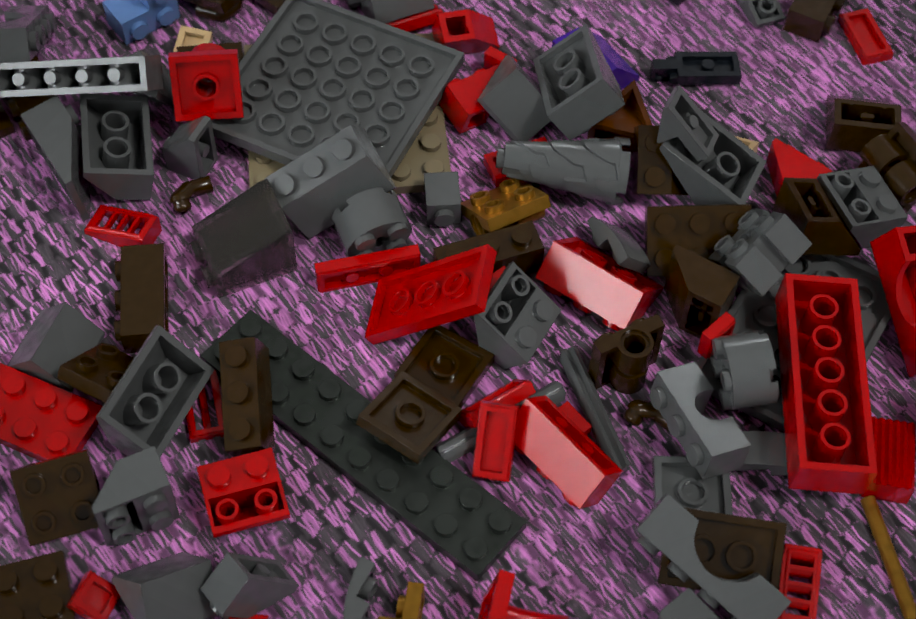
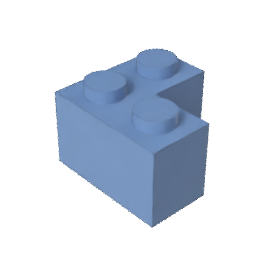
[102,0,180,45]

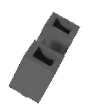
[649,362,751,480]

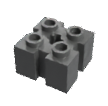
[708,208,812,296]

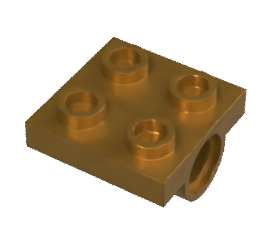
[461,178,551,236]

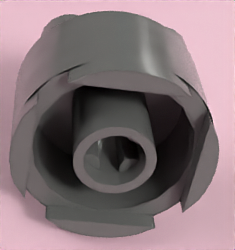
[332,188,412,257]
[711,330,779,410]

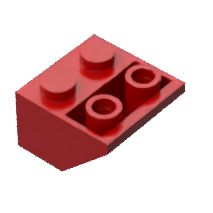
[197,447,291,538]

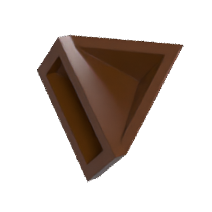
[587,79,652,154]

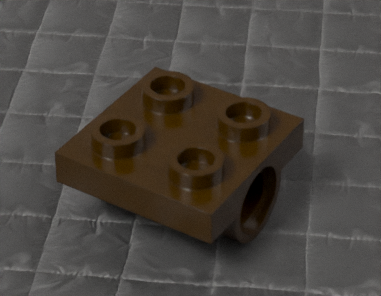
[857,122,916,213]
[588,314,665,394]
[57,342,134,403]
[10,449,100,546]

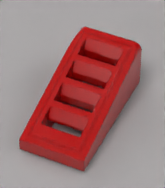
[84,205,162,247]
[777,544,822,619]

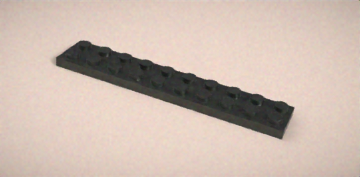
[200,310,527,581]

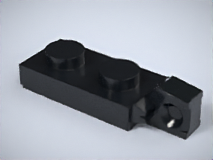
[649,52,742,85]

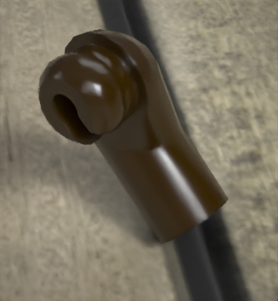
[195,0,243,22]
[170,175,214,214]
[623,400,669,432]

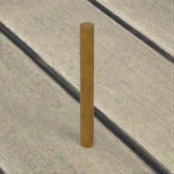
[860,496,916,619]

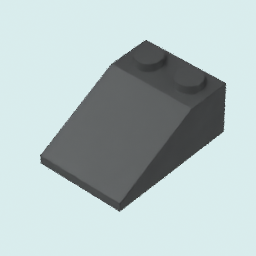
[533,24,625,140]
[20,95,91,221]
[659,109,767,205]

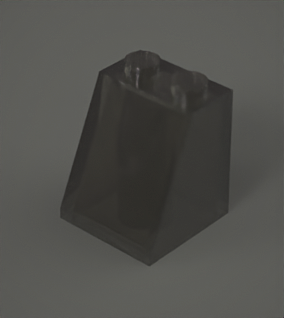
[189,179,297,298]

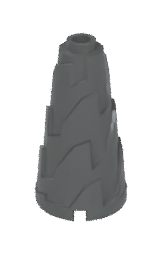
[496,137,631,206]

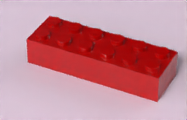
[775,273,878,494]

